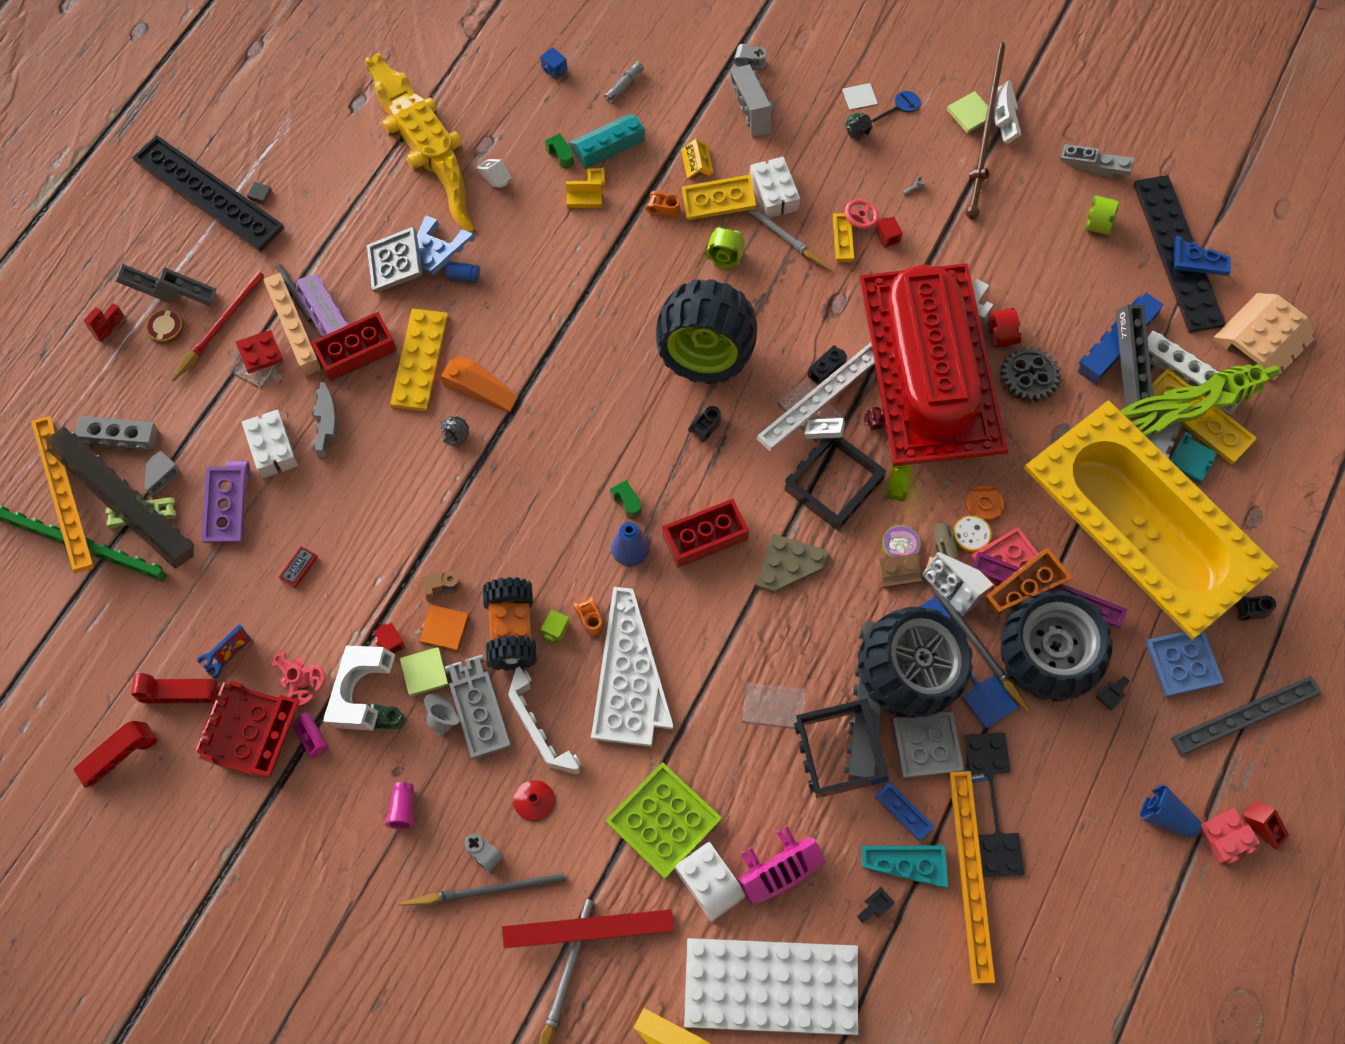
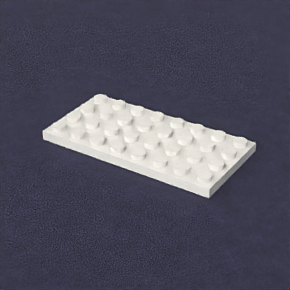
[684,938,858,1035]

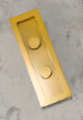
[832,213,854,263]

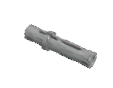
[604,61,644,103]

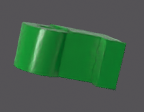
[545,133,574,168]
[610,480,641,519]

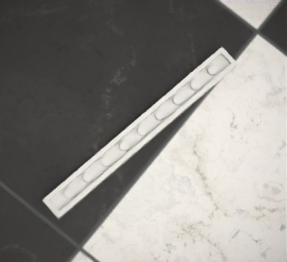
[757,342,875,451]

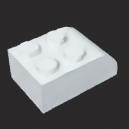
[675,842,746,922]

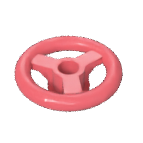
[845,199,879,229]

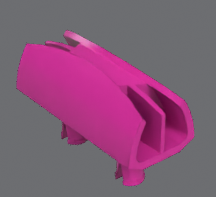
[736,826,825,904]

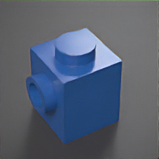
[540,47,567,79]

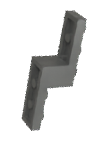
[115,264,217,306]

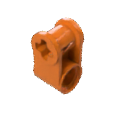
[645,191,680,218]
[573,597,603,637]

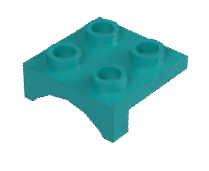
[1170,431,1218,484]

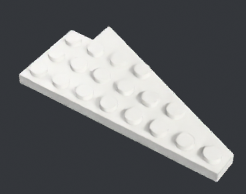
[591,587,673,747]

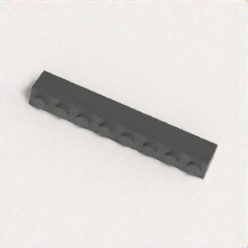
[844,621,881,780]

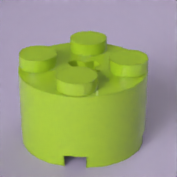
[1085,195,1120,235]
[706,227,745,269]

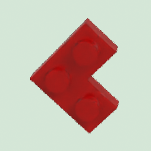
[84,303,124,342]

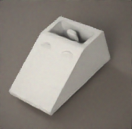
[922,552,993,616]

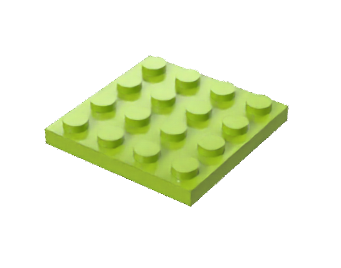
[605,762,722,879]

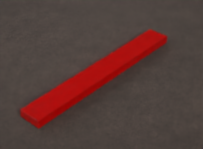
[502,909,674,949]

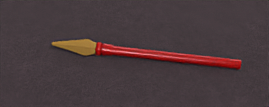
[172,271,264,381]

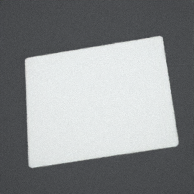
[842,83,878,109]

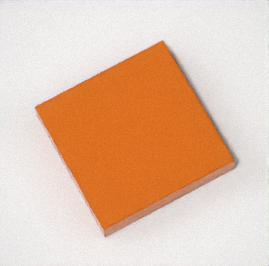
[419,605,469,652]

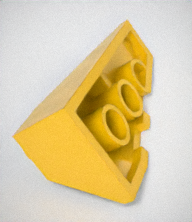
[634,1008,711,1044]

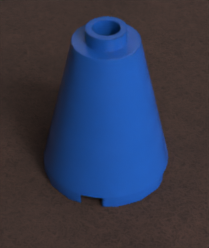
[611,522,649,566]
[1140,784,1202,838]

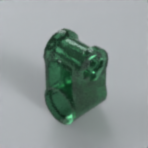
[368,704,406,730]

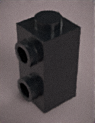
[808,345,848,385]

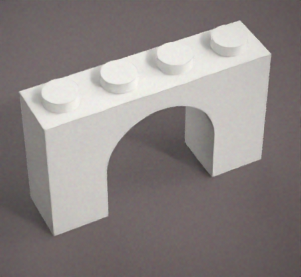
[323,646,395,731]

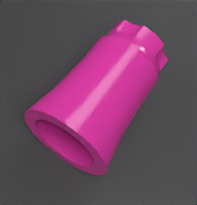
[385,782,414,830]

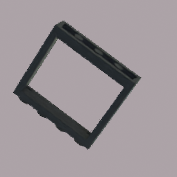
[785,437,887,531]
[794,698,889,799]

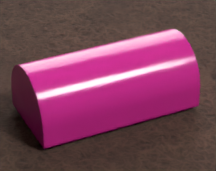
[292,713,329,758]

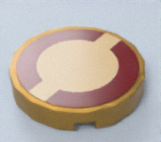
[146,309,184,344]

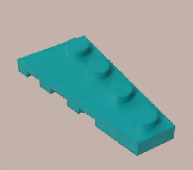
[861,845,948,889]

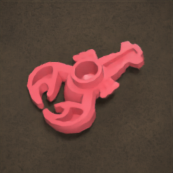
[271,651,326,706]

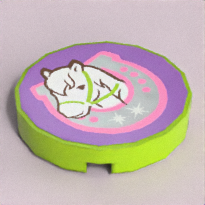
[882,525,921,557]

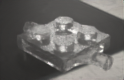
[228,348,284,390]

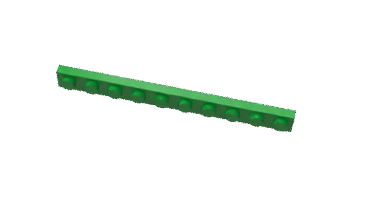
[0,505,167,582]

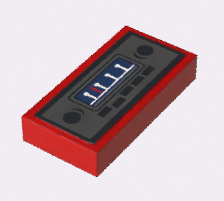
[278,546,318,588]

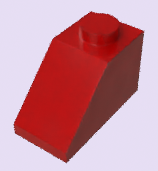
[1243,801,1289,850]

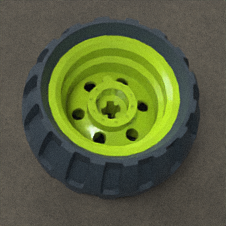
[656,279,757,384]

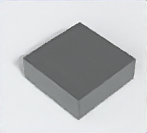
[247,182,271,204]

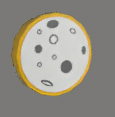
[953,515,991,553]

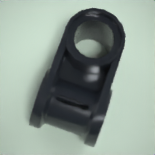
[688,406,721,442]
[1235,595,1276,621]

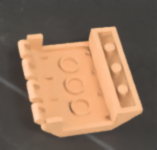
[1213,293,1314,381]

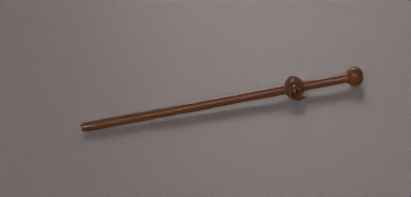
[966,42,1006,219]

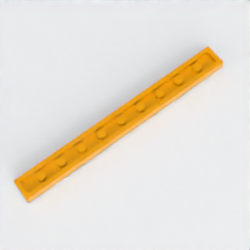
[31,416,94,574]
[949,771,995,985]

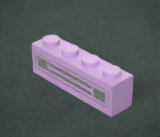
[295,274,349,337]

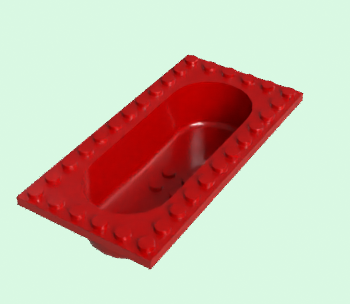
[859,263,1008,467]

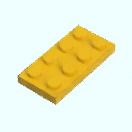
[682,174,756,221]

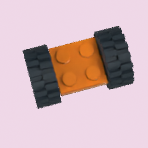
[483,577,537,671]

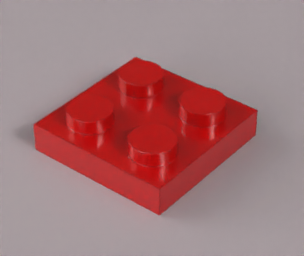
[235,330,284,374]

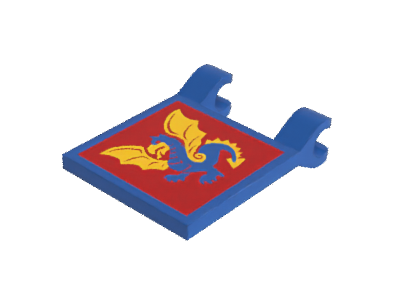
[197,624,252,679]

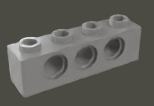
[74,416,159,452]

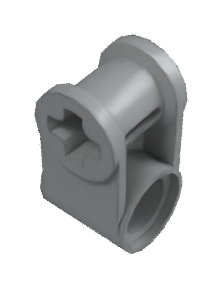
[734,44,767,70]
[464,834,504,873]

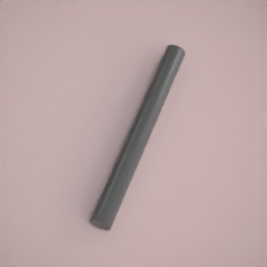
[276,264,312,322]

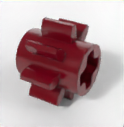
[864,407,885,430]

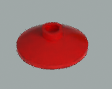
[514,780,555,821]

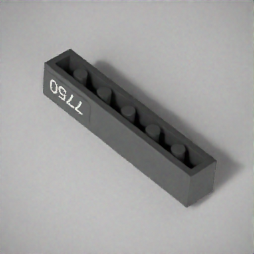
[1116,304,1153,419]

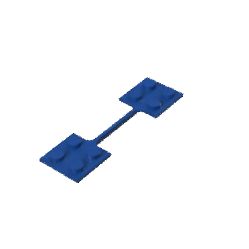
[919,596,1018,729]

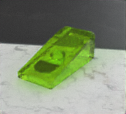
[887,464,911,501]

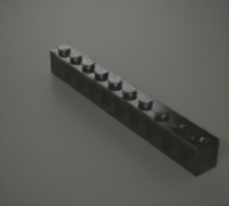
[46,427,194,569]

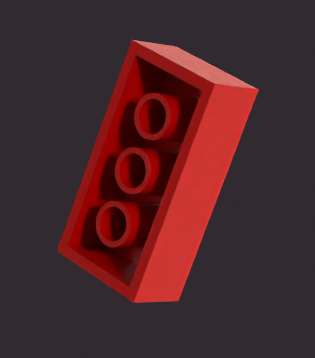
[311,312,397,381]
[662,499,749,568]

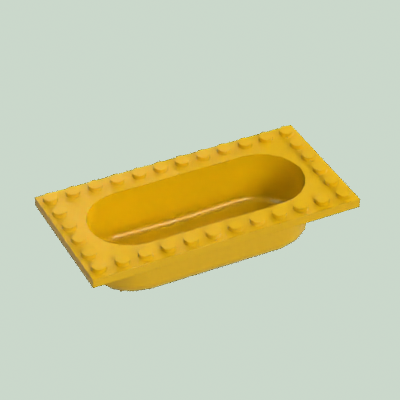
[1024,400,1279,640]

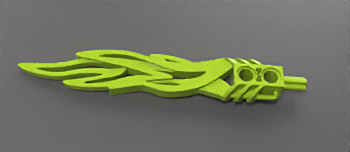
[1120,364,1280,436]

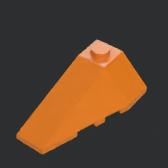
[441,355,518,412]

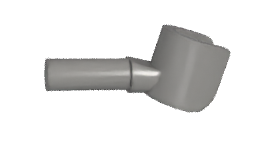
[903,176,926,195]

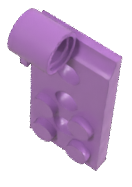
[202,461,250,543]

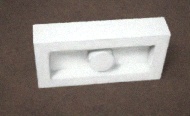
[804,418,845,439]

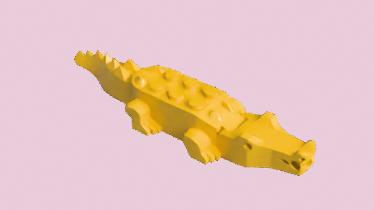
[365,53,476,232]

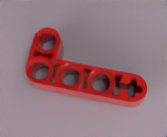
[131,673,218,704]
[74,721,157,788]

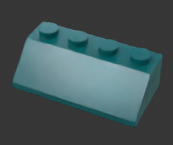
[568,114,645,169]

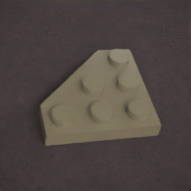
[756,534,828,593]

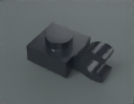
[1096,676,1130,710]
[857,887,895,923]

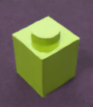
[541,609,570,644]

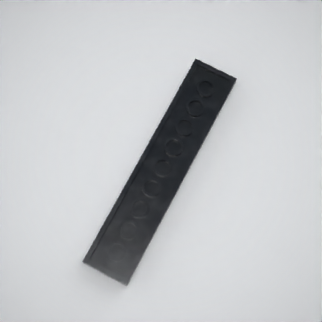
[132,135,284,252]
[1133,175,1225,333]

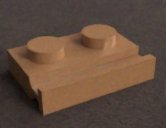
[878,553,922,587]

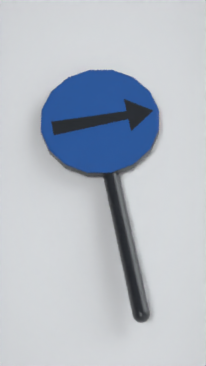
[872,91,920,122]

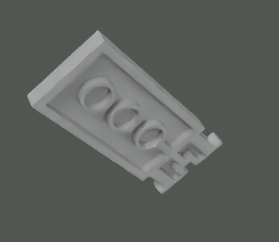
[444,655,511,760]

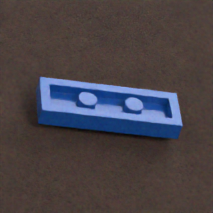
[874,782,934,842]

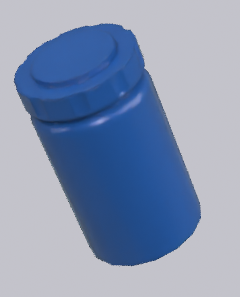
[446,261,480,283]

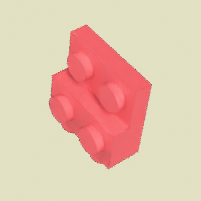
[1200,808,1260,864]

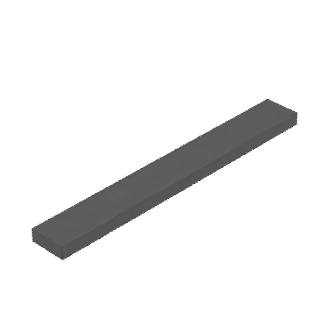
[1170,676,1321,756]

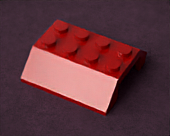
[195,681,300,778]

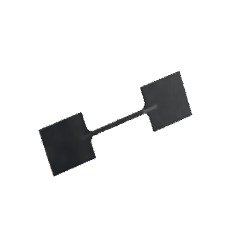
[965,733,1025,877]

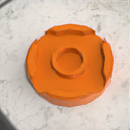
[965,485,1004,522]

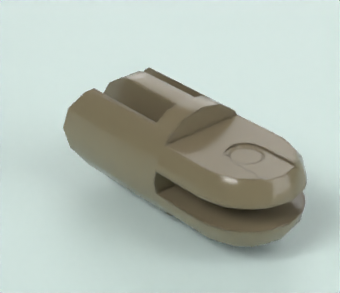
[933,522,959,559]

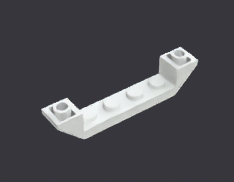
[508,666,581,775]

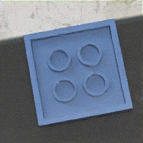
[1145,631,1224,698]

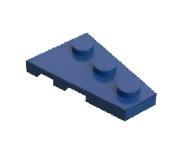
[1174,236,1231,276]

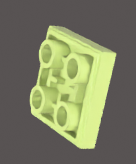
[947,91,994,133]
[400,647,449,697]

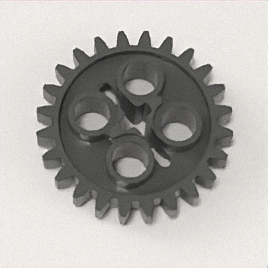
[1000,346,1061,403]

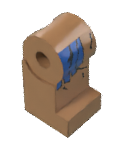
[421,571,460,601]

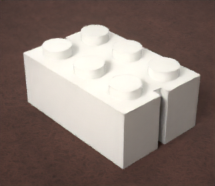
[750,157,800,219]
[242,409,298,479]

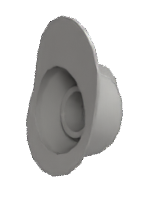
[424,694,460,736]

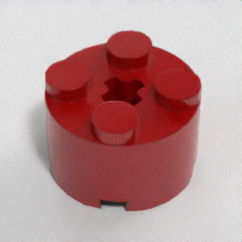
[988,308,1021,348]

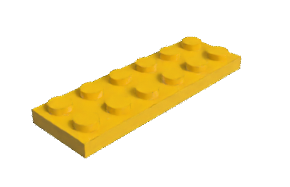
[390,308,448,412]
[1152,368,1257,465]

